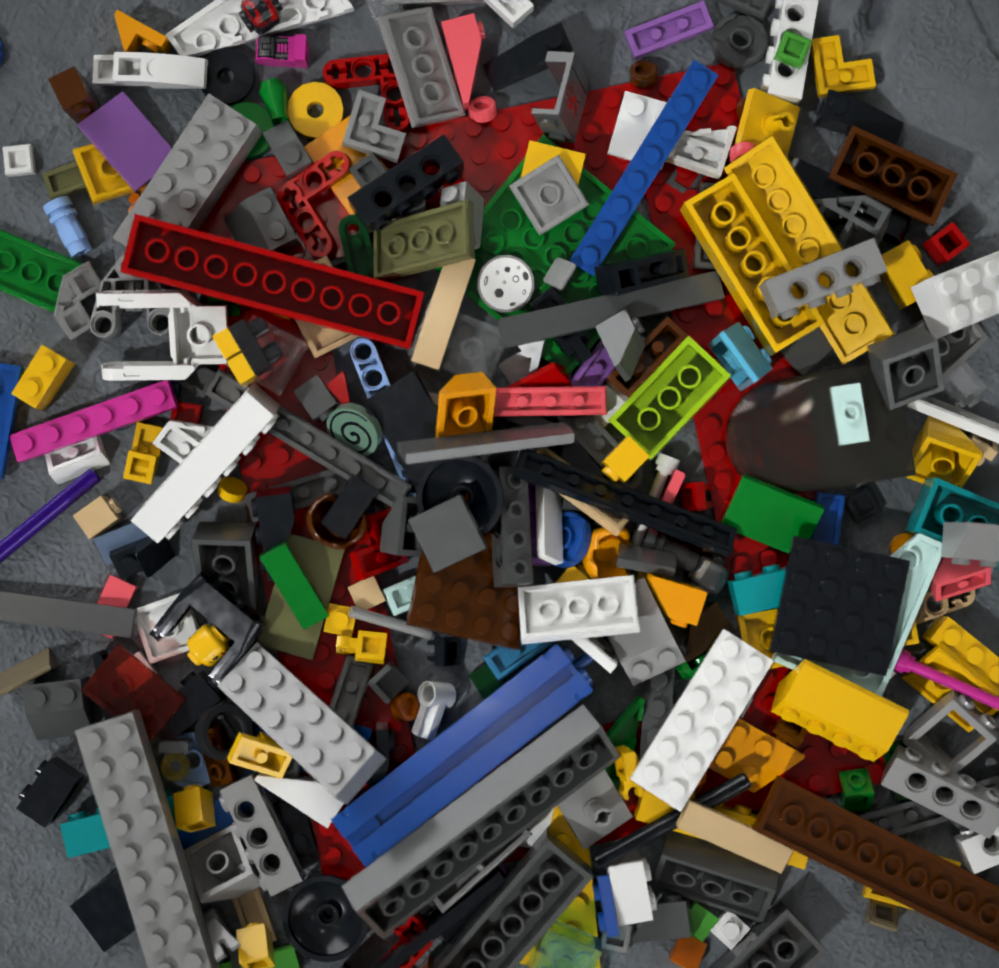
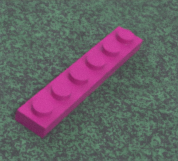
[9,380,179,463]

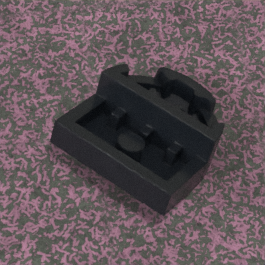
[366,722,395,786]

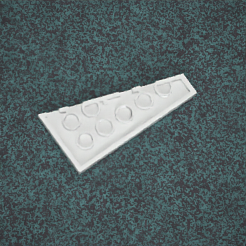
[165,0,354,57]

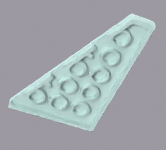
[771,533,942,697]

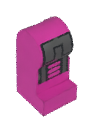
[255,34,309,68]

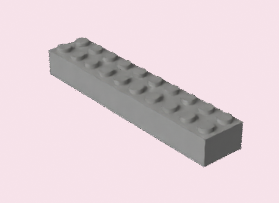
[75,709,220,968]

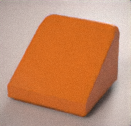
[668,936,707,968]

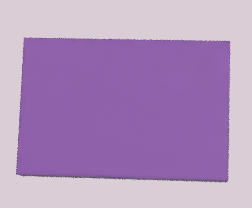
[78,91,172,193]

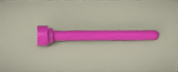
[894,649,999,710]

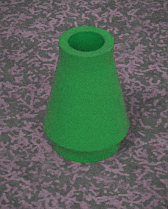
[259,78,288,124]

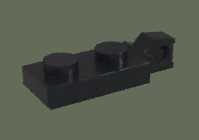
[528,287,593,365]

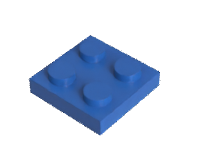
[592,874,619,937]

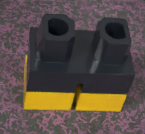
[212,317,284,387]

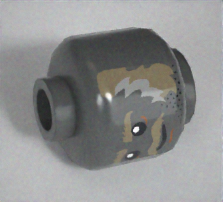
[688,553,730,597]

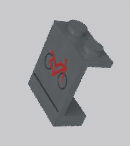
[531,51,590,145]

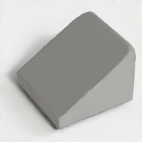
[543,257,576,292]

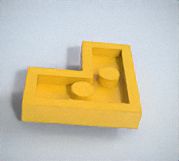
[810,35,876,98]

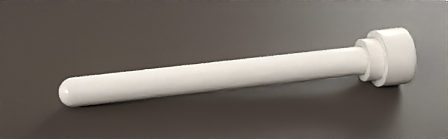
[628,453,680,575]

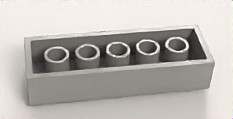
[113,94,262,247]
[218,642,386,805]

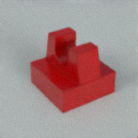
[679,482,714,512]

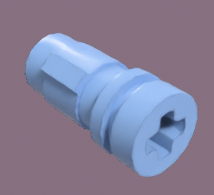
[43,195,93,258]

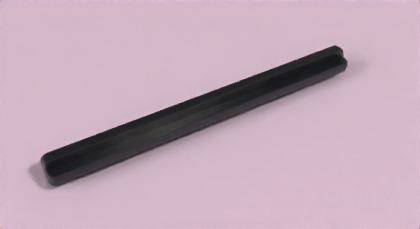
[592,773,751,870]

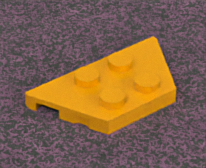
[708,718,806,793]

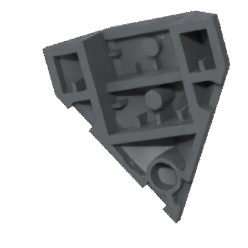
[813,195,892,249]

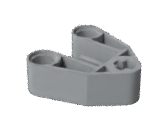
[89,254,170,341]

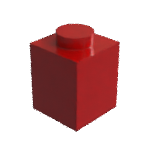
[921,222,970,267]

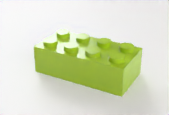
[608,335,731,461]

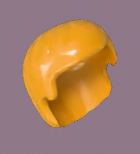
[582,526,631,579]

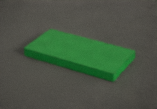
[0,229,97,313]

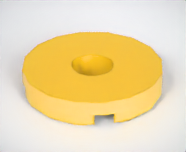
[287,82,344,140]

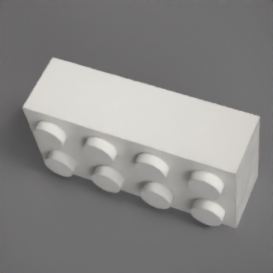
[911,251,999,339]

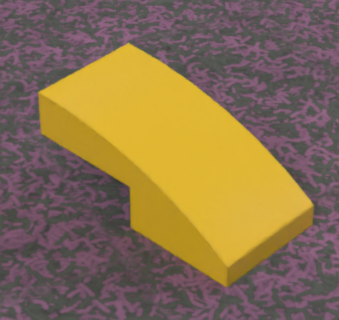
[123,421,164,485]

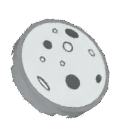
[477,255,534,313]

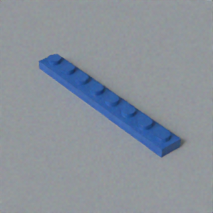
[569,60,718,276]

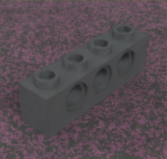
[491,467,533,588]

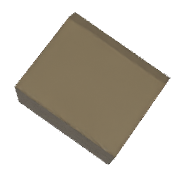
[862,899,898,932]

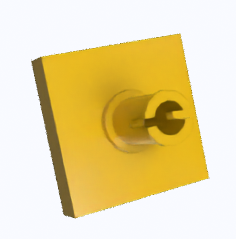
[735,88,800,157]

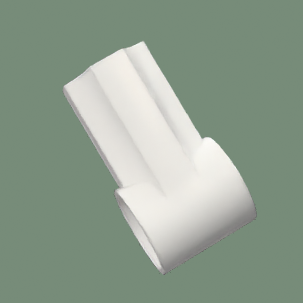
[411,681,456,740]

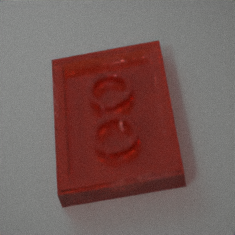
[81,644,187,744]

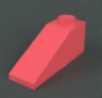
[441,13,486,111]

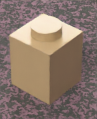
[73,496,124,539]

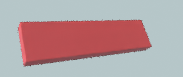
[493,386,607,417]

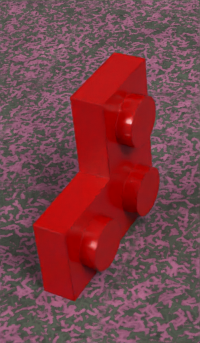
[349,508,409,581]

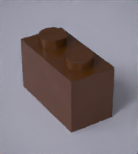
[48,66,101,124]

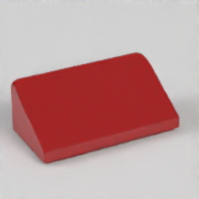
[506,362,571,388]

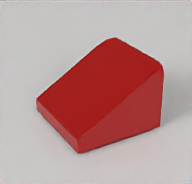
[327,371,352,404]

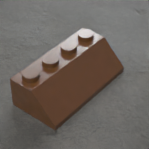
[828,126,958,226]

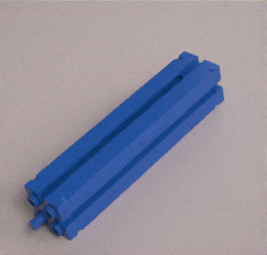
[331,644,594,868]

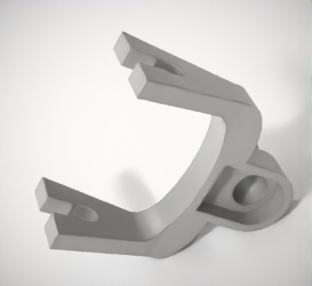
[203,906,242,968]

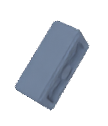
[93,523,148,565]

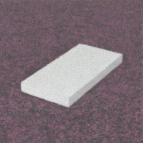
[518,575,640,644]

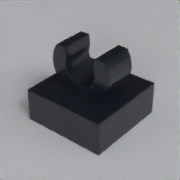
[427,636,460,667]

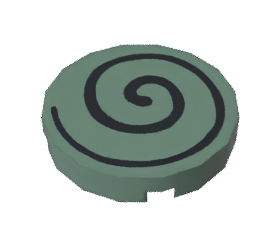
[327,403,382,456]

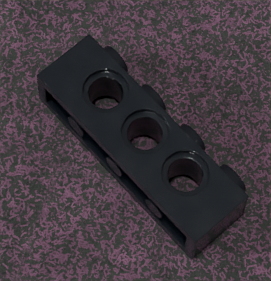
[347,134,464,234]

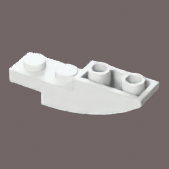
[92,52,208,89]

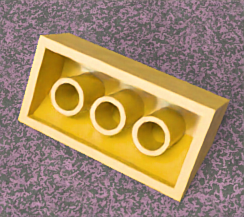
[771,659,909,762]

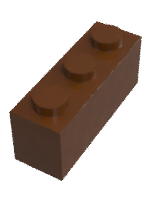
[606,316,688,402]

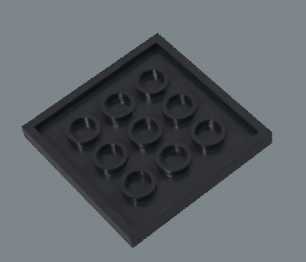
[769,536,910,676]

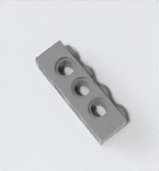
[759,238,888,320]
[881,744,999,839]
[219,771,306,897]

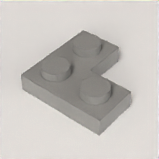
[342,90,406,163]

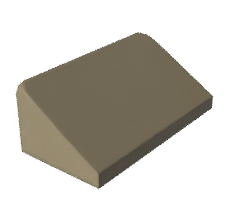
[0,648,59,696]

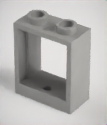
[903,690,998,773]

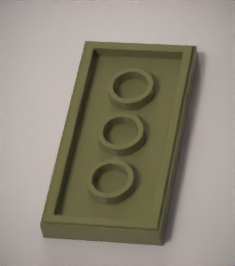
[373,199,475,281]
[258,533,346,660]

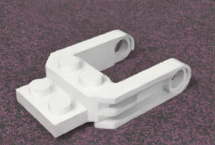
[96,289,229,381]

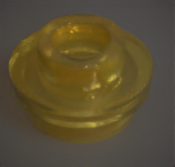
[161,753,191,781]

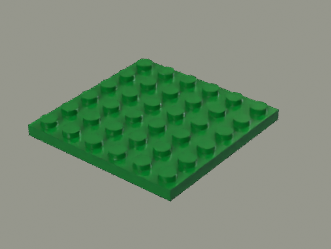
[435,135,676,376]

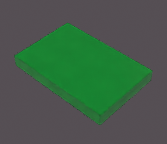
[721,474,824,554]

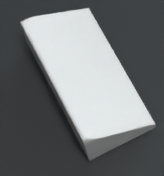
[45,436,110,484]

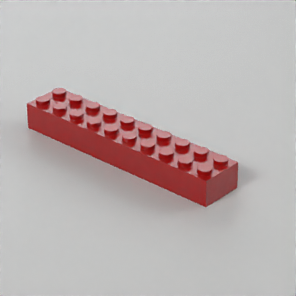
[120,214,424,349]

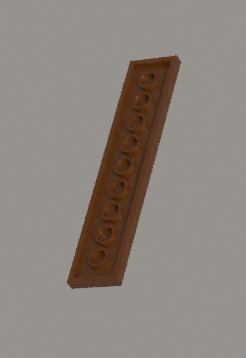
[752,775,999,952]

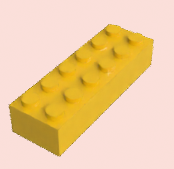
[680,173,825,356]

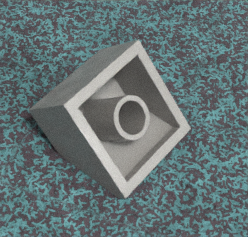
[941,522,999,568]

